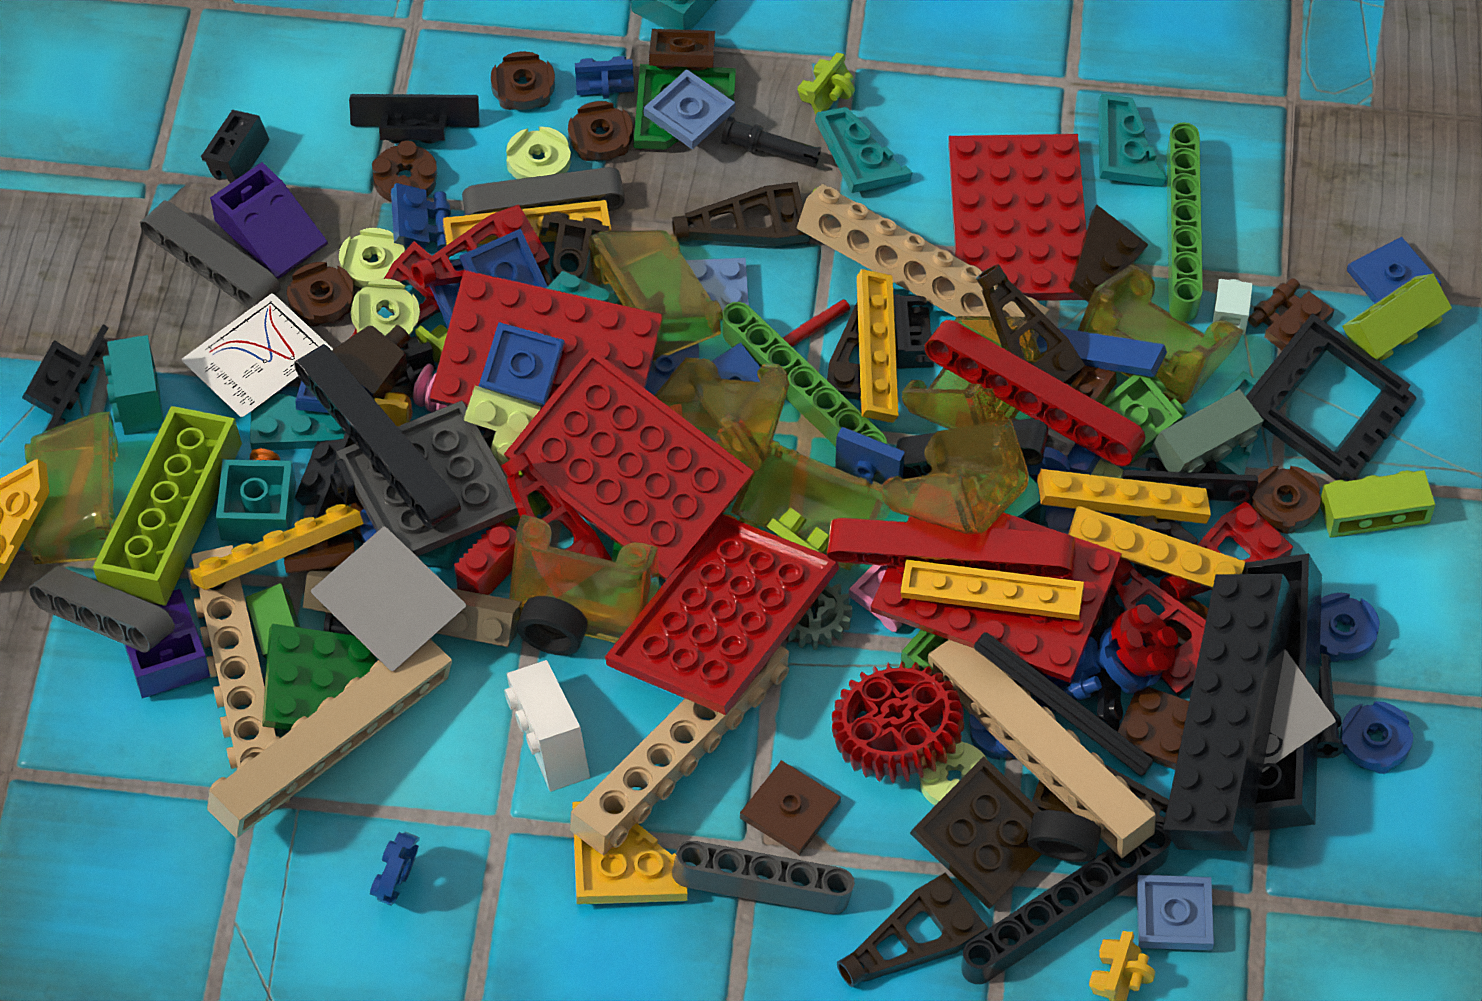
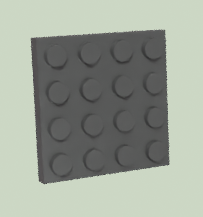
[336,401,519,557]

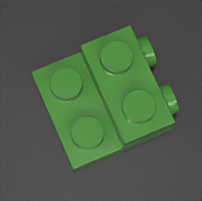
[1102,374,1187,463]

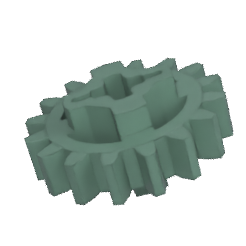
[787,583,852,650]

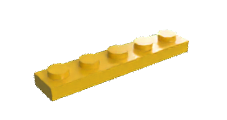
[443,200,611,252]
[857,269,899,423]
[1037,469,1211,524]
[190,504,364,590]
[1068,506,1246,589]
[901,559,1084,620]

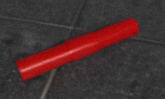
[782,299,850,347]

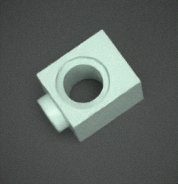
[1212,279,1252,335]

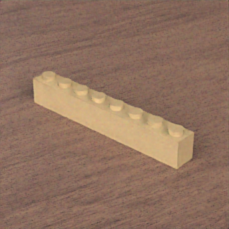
[207,639,452,839]
[928,640,1156,858]

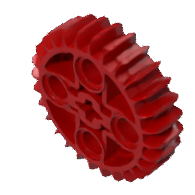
[832,661,964,783]

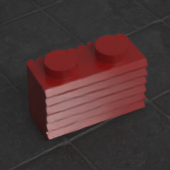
[454,521,526,595]

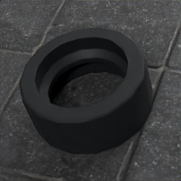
[516,596,588,655]
[1028,810,1101,862]

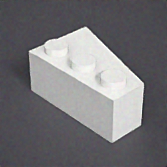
[504,660,590,792]

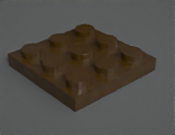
[910,756,1042,909]

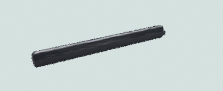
[974,632,1153,776]

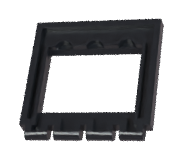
[1246,313,1417,481]

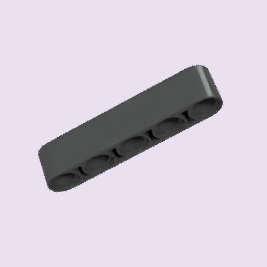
[462,167,625,215]
[140,200,281,309]
[29,566,175,653]
[672,841,855,914]

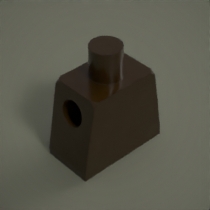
[332,325,411,399]

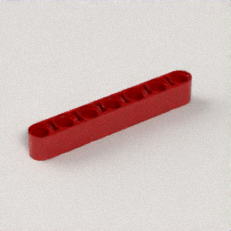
[924,320,1146,466]
[827,518,1075,578]

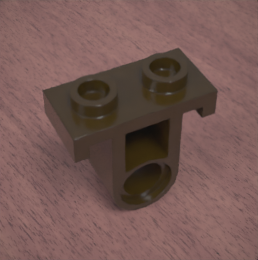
[539,212,610,279]

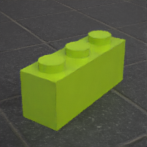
[1342,273,1452,362]
[1320,470,1435,538]

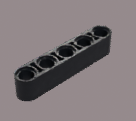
[896,419,1049,482]

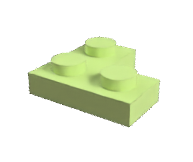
[464,385,541,467]

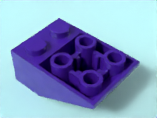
[210,162,328,280]
[124,589,210,698]

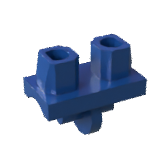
[575,56,634,99]

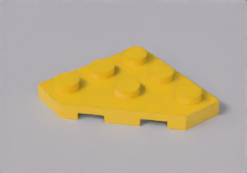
[0,459,50,581]
[572,801,688,904]

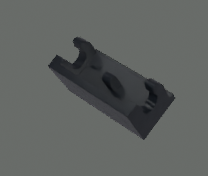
[201,110,270,183]
[893,294,934,369]

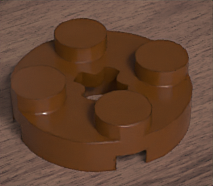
[491,51,555,110]
[568,101,633,161]
[372,140,438,202]
[287,262,355,327]
[1250,466,1321,534]

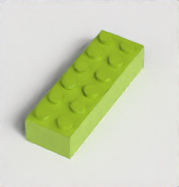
[93,406,242,606]

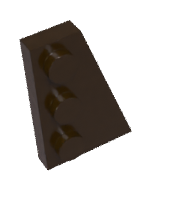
[1069,204,1149,307]

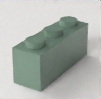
[1151,389,1264,473]

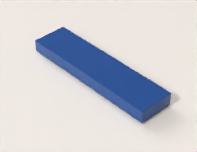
[1031,328,1167,377]

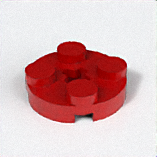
[1111,604,1178,677]

